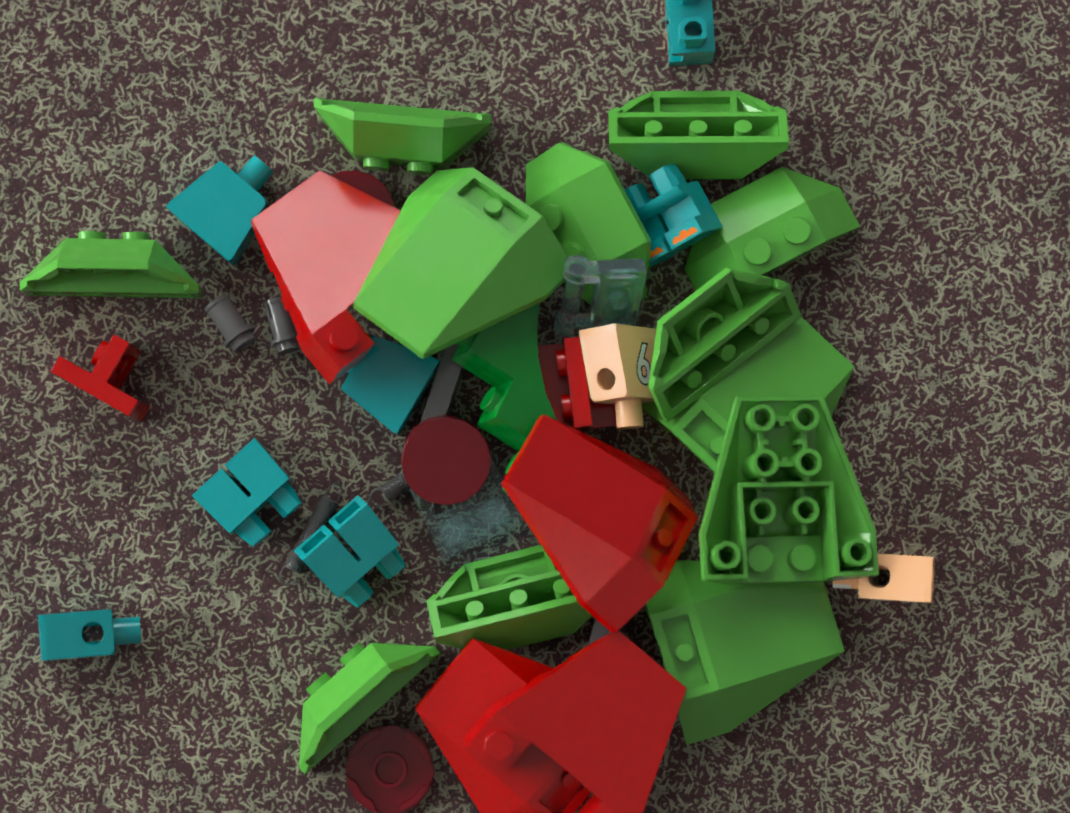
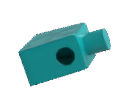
[165,155,274,266]
[341,335,440,436]
[38,609,141,661]

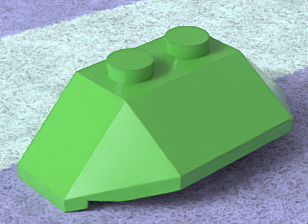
[608,91,789,180]
[314,98,492,175]
[526,142,651,319]
[684,167,861,291]
[20,231,204,298]
[648,267,802,422]
[426,545,592,650]
[299,642,442,774]

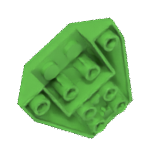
[353,167,574,359]
[642,317,855,474]
[699,396,879,585]
[645,560,845,745]

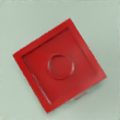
[50,334,150,422]
[538,337,617,431]

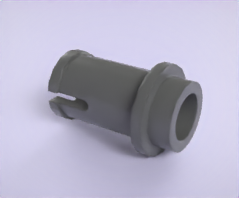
[204,294,256,353]
[263,296,300,355]

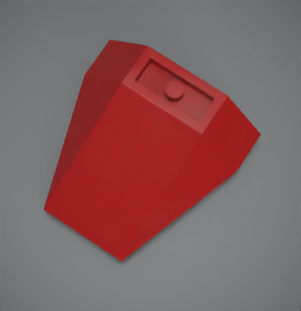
[501,414,698,633]
[414,638,591,813]

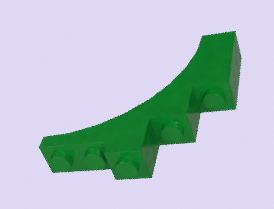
[451,303,556,494]

